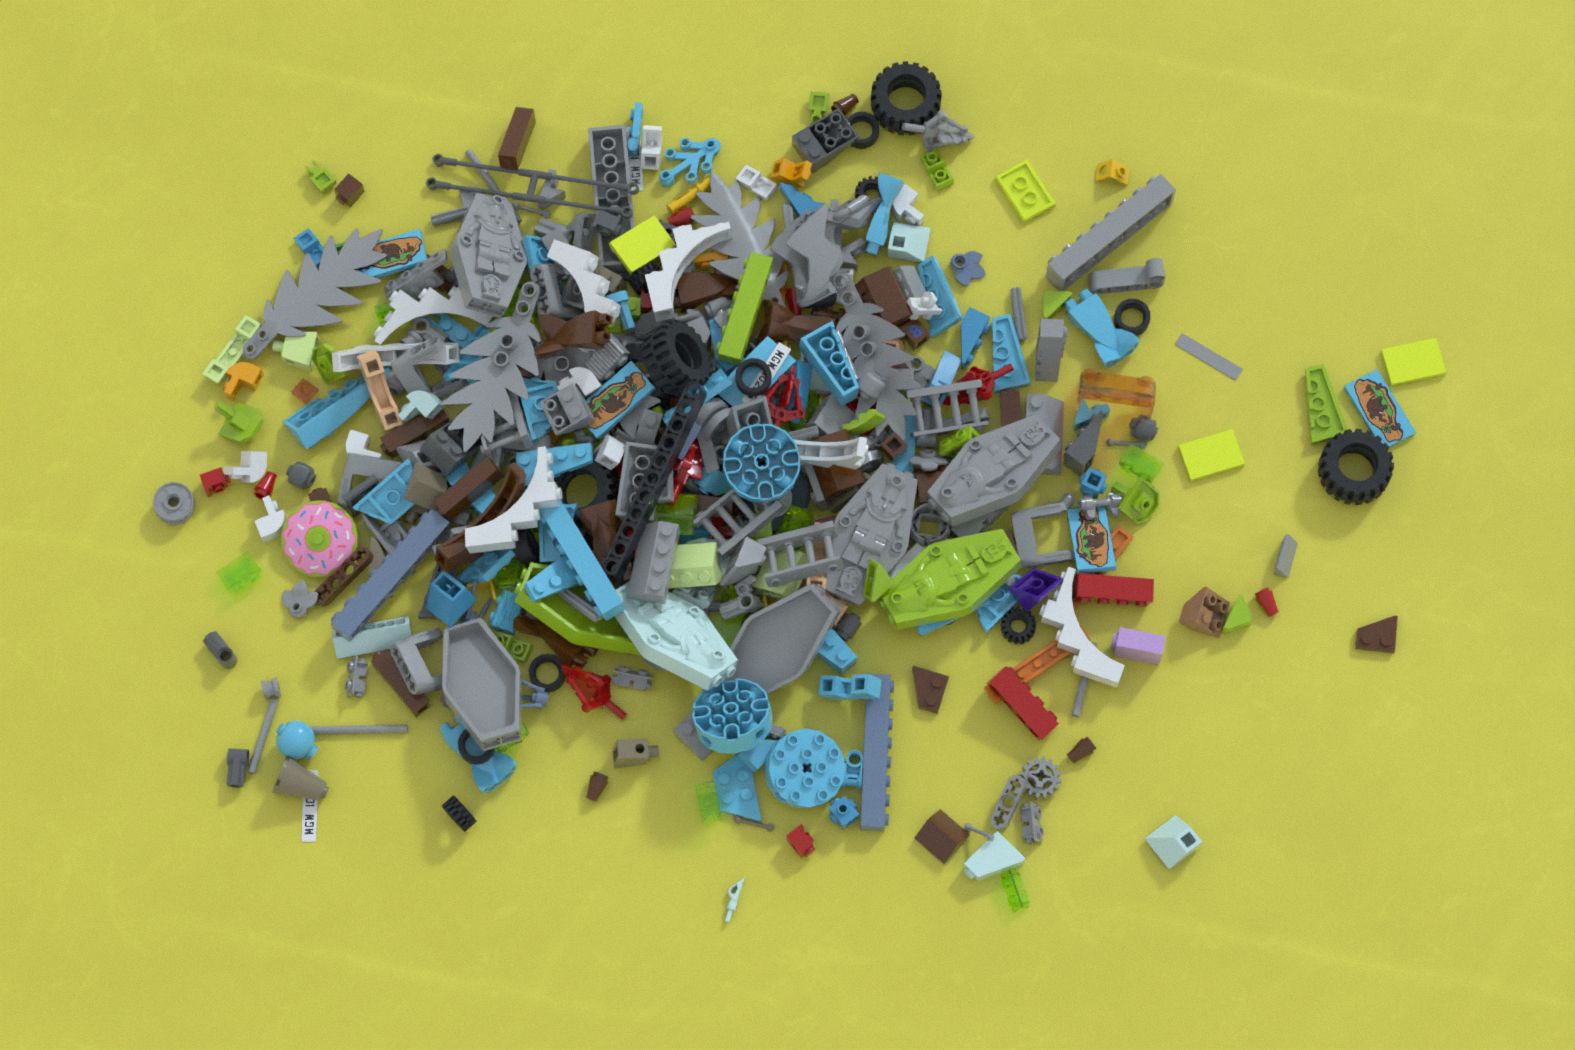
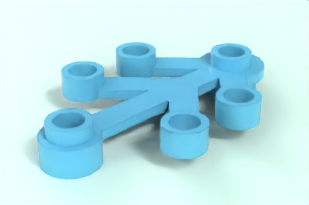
[659,138,721,187]

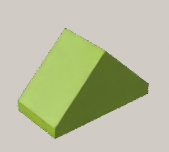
[1042,291,1073,319]
[862,559,895,602]
[1222,594,1253,634]

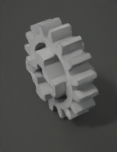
[1019,756,1062,799]

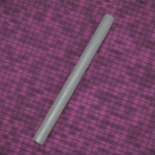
[465,149,522,224]
[310,725,408,734]

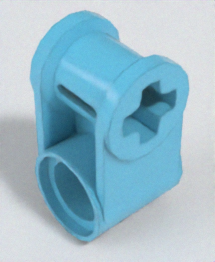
[842,750,863,789]

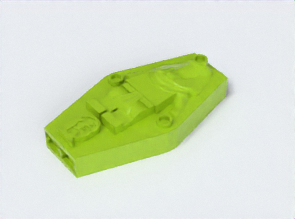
[878,529,1021,630]
[514,562,642,656]

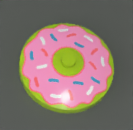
[281,500,359,577]

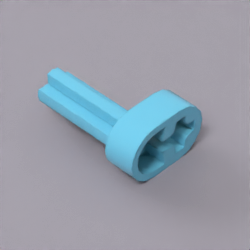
[604,290,635,331]

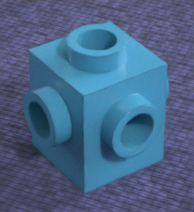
[1079,467,1108,499]
[828,796,859,830]

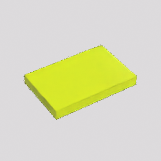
[995,159,1056,223]
[609,215,676,275]
[1381,338,1447,386]
[1178,429,1245,481]

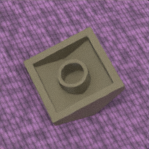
[404,463,447,511]

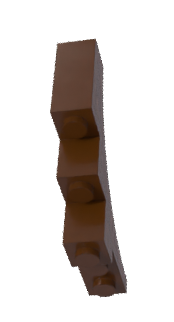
[435,463,527,572]

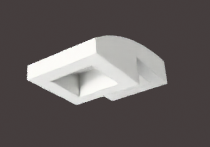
[735,165,778,202]

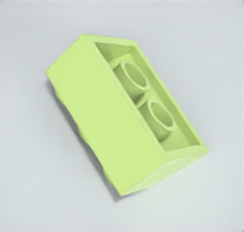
[669,542,722,588]

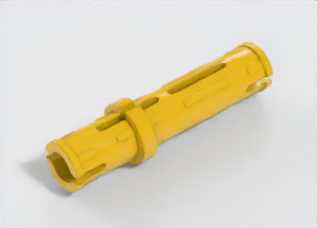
[666,174,710,215]

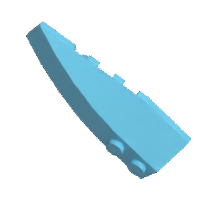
[282,366,390,449]

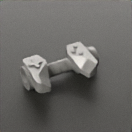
[1078,493,1121,520]
[734,575,761,597]

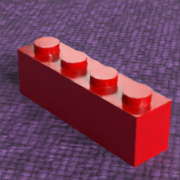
[1073,573,1154,607]
[987,666,1059,741]

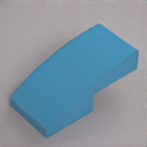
[293,228,324,269]

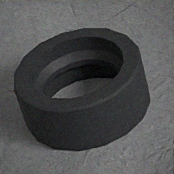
[847,112,879,149]
[1114,299,1150,336]
[735,358,772,397]
[513,528,539,565]
[529,654,566,692]
[458,729,495,765]

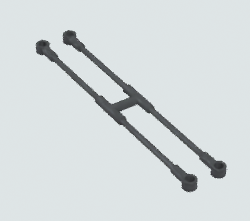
[426,154,639,219]

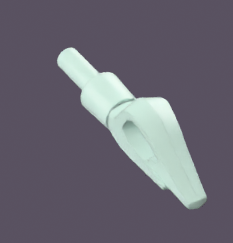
[725,878,745,923]

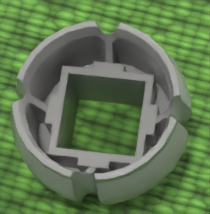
[910,503,951,546]

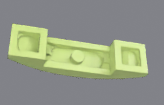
[202,315,262,384]

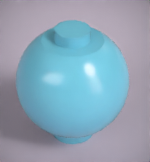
[276,720,318,760]

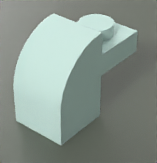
[398,390,445,421]

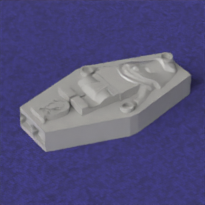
[450,193,527,318]
[927,414,1061,527]
[825,463,918,607]
[724,583,841,695]
[442,618,522,751]

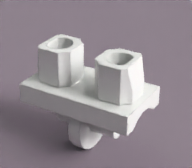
[906,292,943,320]

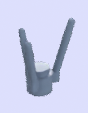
[460,580,492,624]
[521,679,549,709]

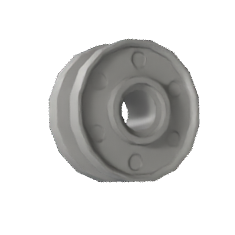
[153,482,195,525]

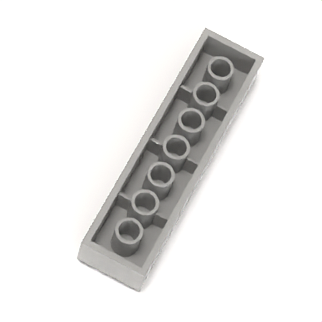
[588,125,635,272]
[1046,174,1176,291]

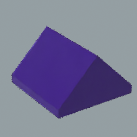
[1009,567,1063,612]

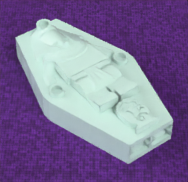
[615,581,738,691]

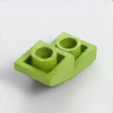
[920,149,954,191]
[842,409,885,436]
[494,630,533,664]

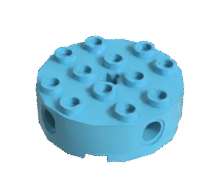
[723,424,800,503]
[692,679,773,754]
[765,729,845,809]

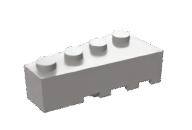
[1035,319,1067,382]
[950,504,1012,539]

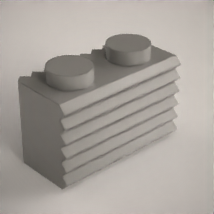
[584,337,630,381]

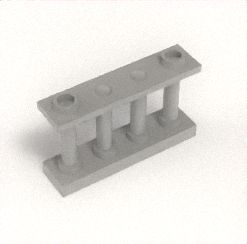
[904,379,988,440]
[480,389,533,461]
[693,489,784,560]
[758,520,844,588]

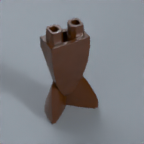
[673,256,739,313]
[756,300,838,345]
[535,310,613,359]
[575,498,633,584]
[513,611,598,669]

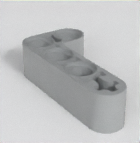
[1089,258,1165,294]

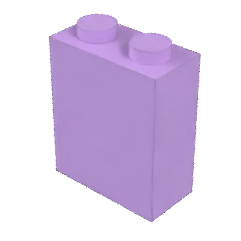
[1111,627,1166,665]

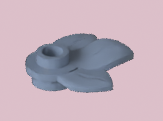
[950,251,985,286]

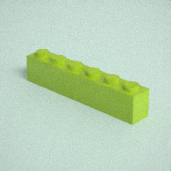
[716,252,773,366]

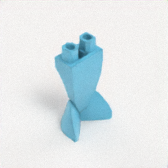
[866,173,905,256]
[1064,289,1140,368]
[440,715,517,794]

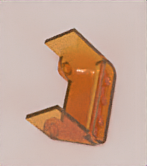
[1075,369,1156,418]

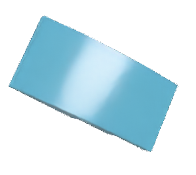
[718,336,796,407]

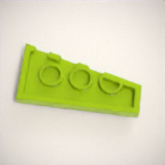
[1305,364,1347,445]

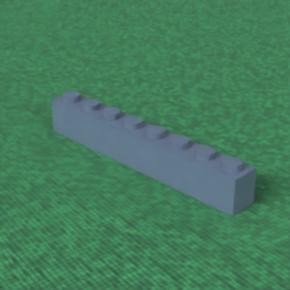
[331,509,450,642]
[860,674,894,831]

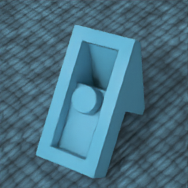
[1073,398,1110,431]

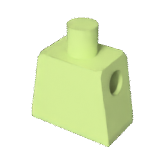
[272,332,319,372]

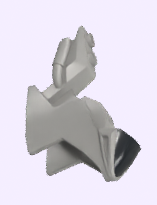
[770,195,882,309]

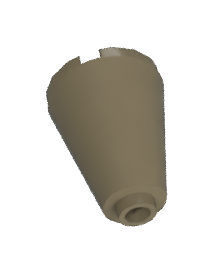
[272,756,329,801]

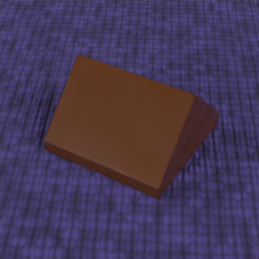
[914,809,970,864]

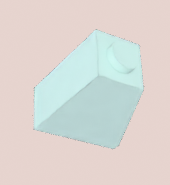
[963,831,1025,881]

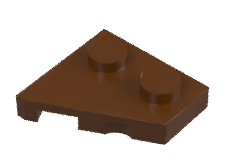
[1355,616,1398,654]
[912,666,949,714]

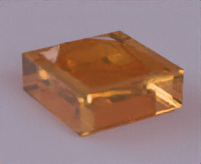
[291,378,318,405]

